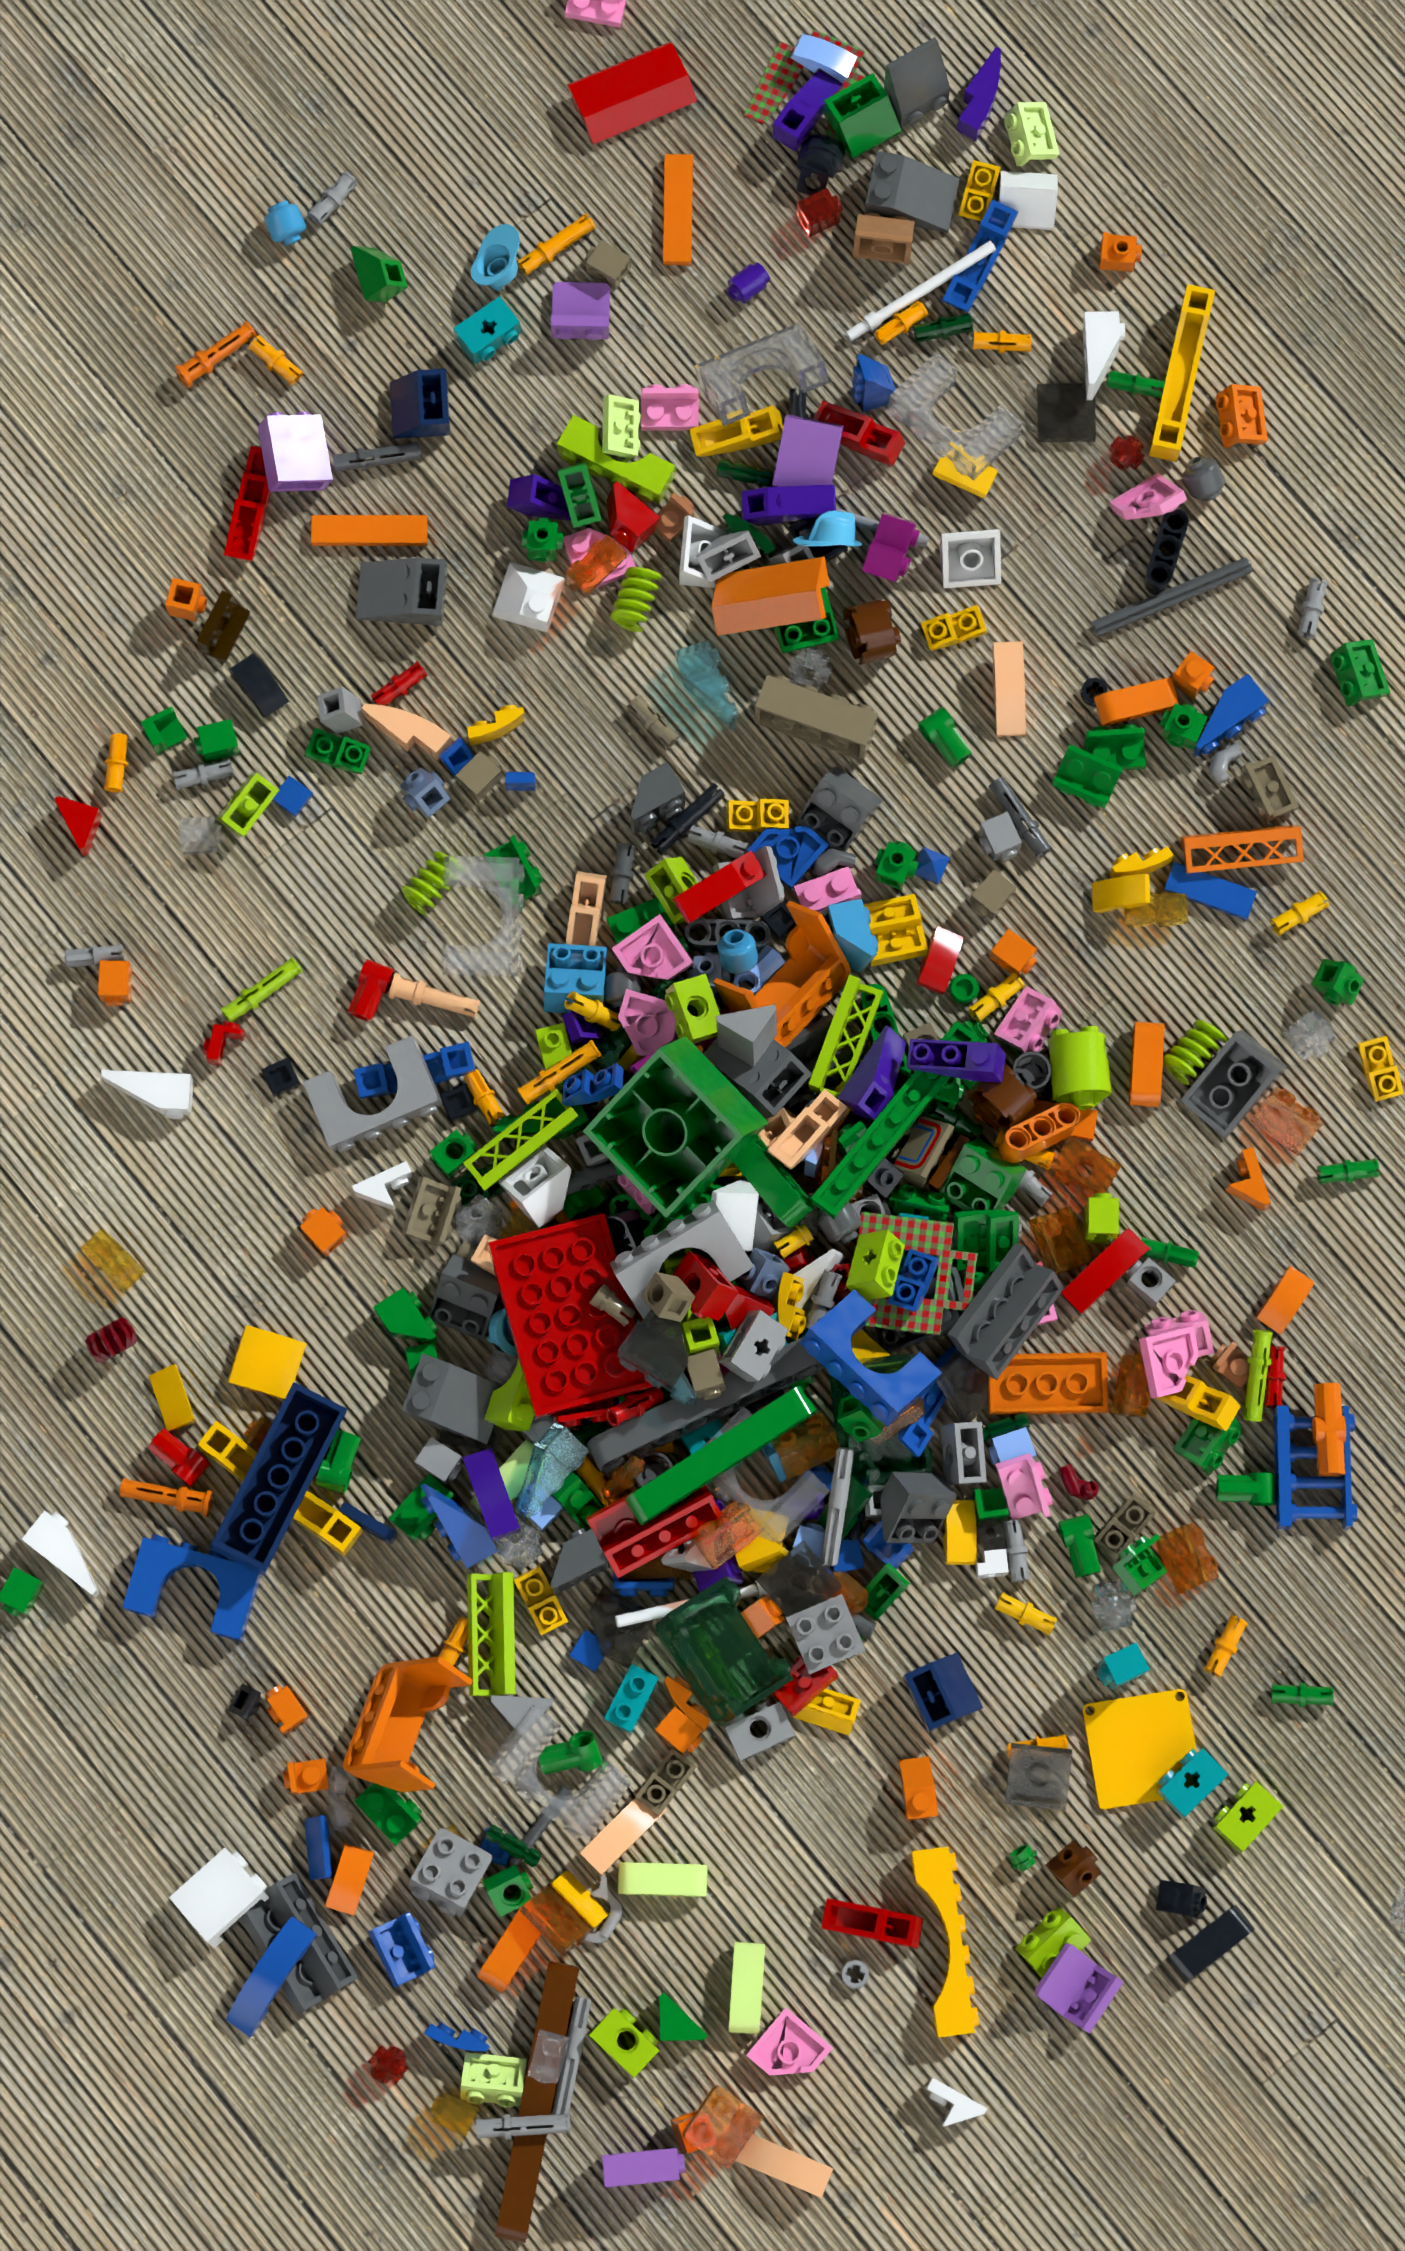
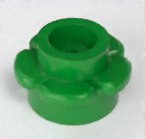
[1008,1844,1037,1871]

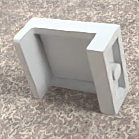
[169,1848,269,1948]

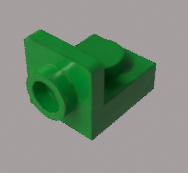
[562,1185,607,1220]

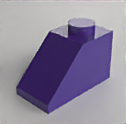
[507,474,571,521]

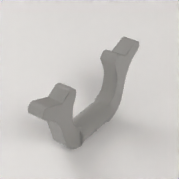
[564,1876,623,1944]

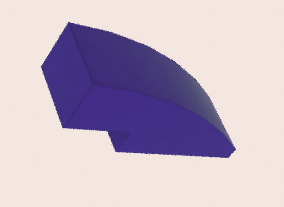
[957,47,1001,142]
[463,1447,521,1541]

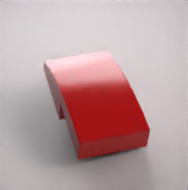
[916,926,964,995]

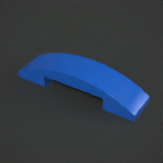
[942,199,1018,313]
[353,1041,476,1099]
[898,1345,975,1457]
[226,1916,317,2037]

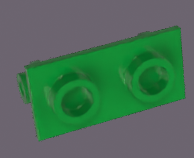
[888,1184,951,1222]

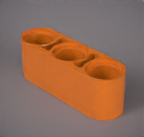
[1094,677,1180,726]
[1129,1021,1165,1107]
[999,1102,1080,1163]
[477,1903,551,1994]

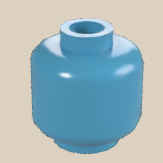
[264,201,306,246]
[717,929,758,974]

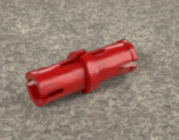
[370,661,428,706]
[1263,1346,1286,1408]
[606,1386,664,1427]

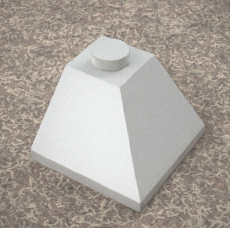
[492,562,565,633]
[498,1144,572,1228]

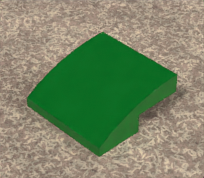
[953,1210,1019,1272]

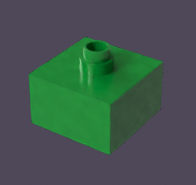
[583,1036,769,1218]

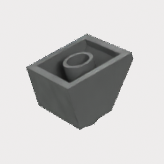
[551,1528,609,1595]

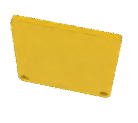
[1082,1689,1197,1810]

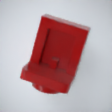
[203,1021,245,1066]

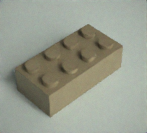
[754,674,878,762]

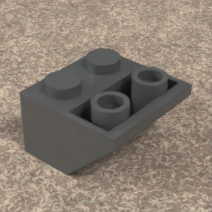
[631,762,685,835]
[796,766,883,852]
[428,1254,501,1341]
[880,1472,957,1544]

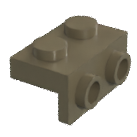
[1240,755,1299,823]
[402,1177,461,1245]

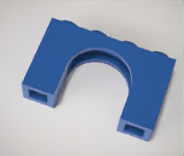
[800,1289,942,1427]
[122,1534,261,1642]

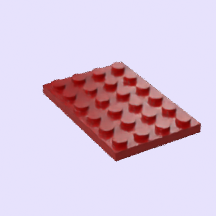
[487,1213,653,1418]

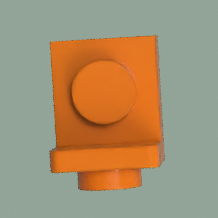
[283,1758,330,1795]

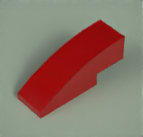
[813,401,906,467]
[1061,1228,1150,1314]
[821,1898,924,1949]

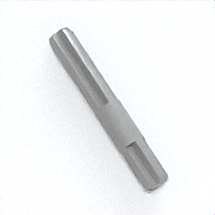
[821,1447,854,1566]
[551,1997,591,2115]

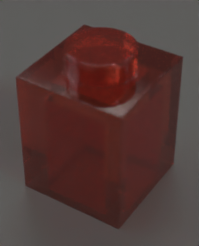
[796,188,843,237]

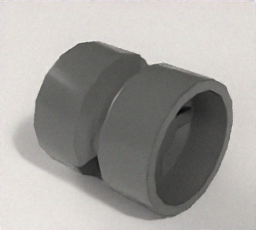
[1012,1052,1051,1096]
[634,1451,673,1488]

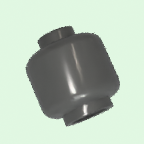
[1183,456,1225,501]
[604,967,642,1012]
[817,1202,862,1245]

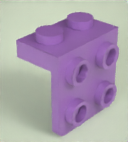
[551,282,610,340]
[1035,1943,1123,2034]

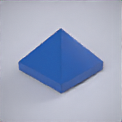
[439,737,474,777]
[915,847,950,885]

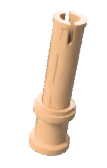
[389,973,480,1019]

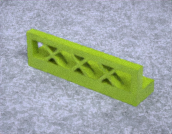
[809,974,883,1101]
[463,1088,579,1191]
[467,1572,516,1697]

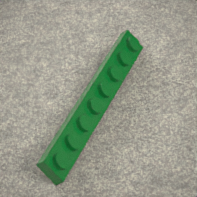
[810,1021,980,1220]

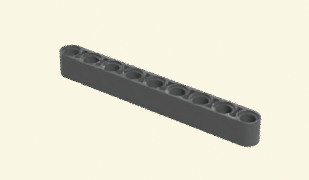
[588,1337,825,1472]

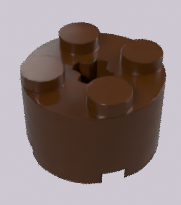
[843,600,901,665]
[967,1064,1037,1134]

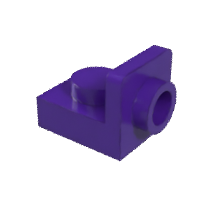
[562,1010,602,1050]

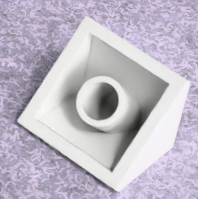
[998,171,1058,230]
[679,516,728,588]
[939,529,1001,588]
[711,1179,759,1251]

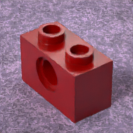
[673,1251,739,1321]

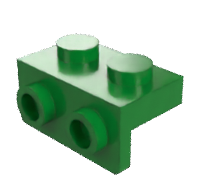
[1112,1534,1168,1596]

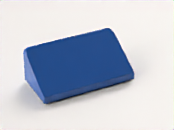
[305,1815,333,1880]

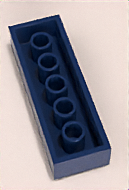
[209,1382,348,1576]

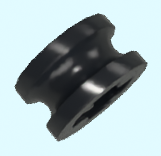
[1081,678,1108,707]

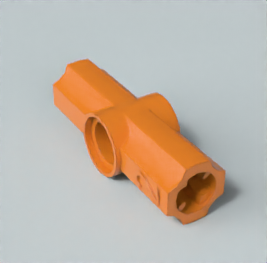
[1312,1383,1346,1476]

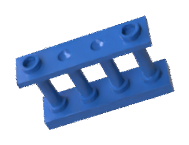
[1273,1406,1357,1529]

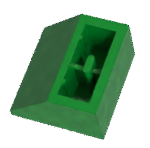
[823,73,901,160]
[773,587,839,654]
[940,1138,1027,1211]

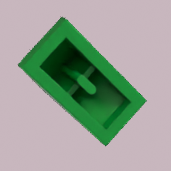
[854,1563,910,1621]
[659,1992,708,2041]

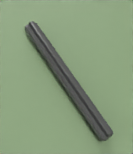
[1091,557,1253,637]

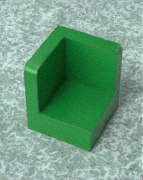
[141,707,187,755]
[972,1487,1009,1523]

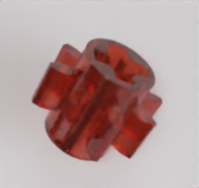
[1109,435,1145,471]
[368,2045,409,2085]

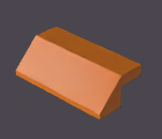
[711,556,830,636]

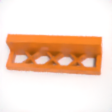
[1180,825,1304,873]

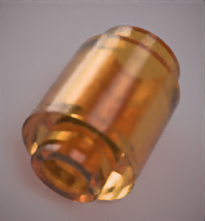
[824,1571,869,1614]

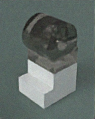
[975,1519,1009,1579]

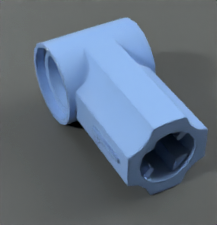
[733,945,786,996]

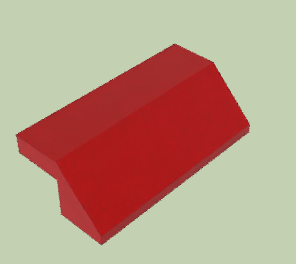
[567,42,697,144]
[586,1485,725,1578]

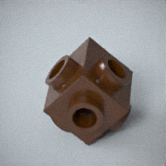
[1045,1840,1102,1898]

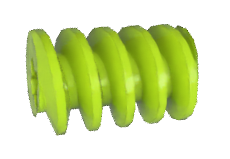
[610,567,662,632]
[401,851,465,916]
[1163,1020,1227,1085]

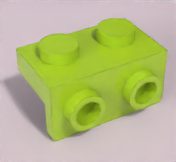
[1015,1907,1091,1978]

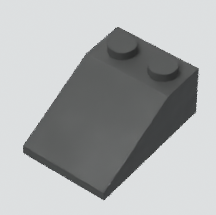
[884,37,950,128]
[865,150,960,233]
[1180,1029,1288,1139]
[401,1354,502,1445]

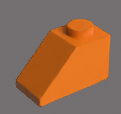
[899,1756,938,1821]

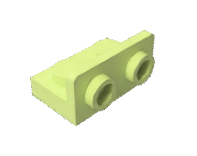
[1004,102,1059,166]
[602,394,641,462]
[460,2052,527,2108]

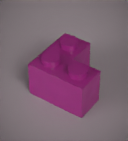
[862,512,920,582]

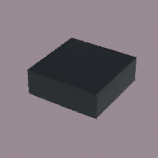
[759,901,797,941]
[261,1057,301,1097]
[439,1083,478,1123]

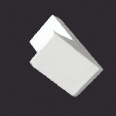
[352,1161,413,1211]
[926,2078,988,2127]

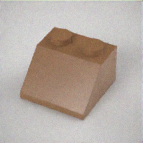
[853,213,915,264]

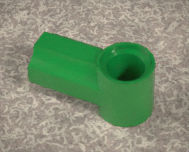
[917,707,972,769]
[315,1430,362,1495]
[1216,1473,1276,1506]
[1058,1514,1101,1578]
[538,1730,603,1775]

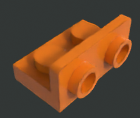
[1216,384,1268,448]

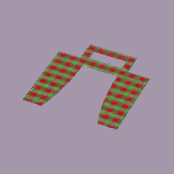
[744,29,866,154]
[859,1212,978,1335]

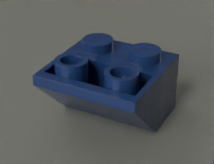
[390,369,451,439]
[902,1652,983,1733]

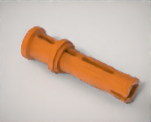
[174,321,257,388]
[120,1478,214,1517]

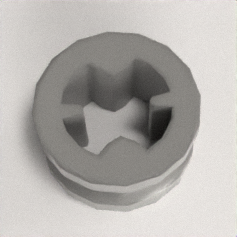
[841,1960,869,1989]

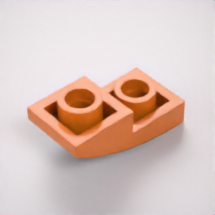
[1256,1265,1315,1335]
[664,1675,711,1732]
[325,1843,374,1916]

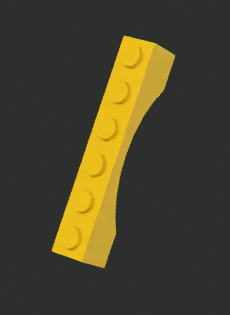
[1149,284,1215,462]
[197,1421,362,1557]
[910,1847,979,2038]

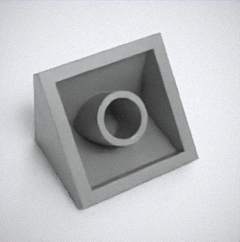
[716,1004,777,1067]

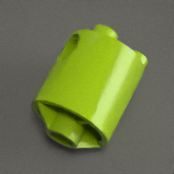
[1047,1026,1112,1110]

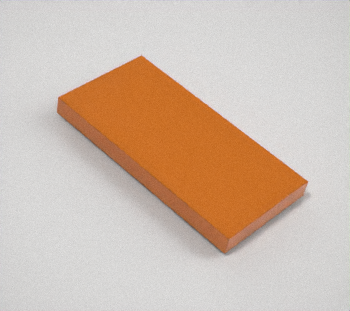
[987,1352,1109,1415]

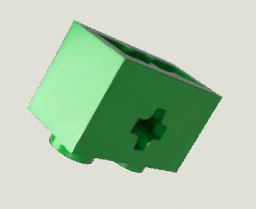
[558,462,602,528]

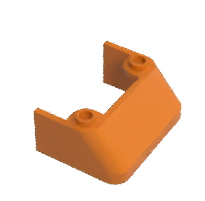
[713,901,850,1047]
[343,1656,473,1792]

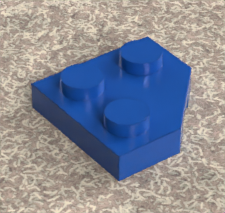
[746,826,829,890]

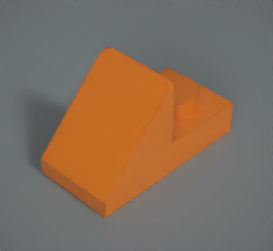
[1225,1147,1271,1210]

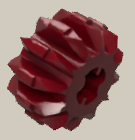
[85,1317,138,1363]

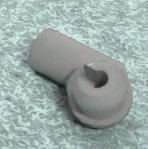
[1209,743,1242,784]

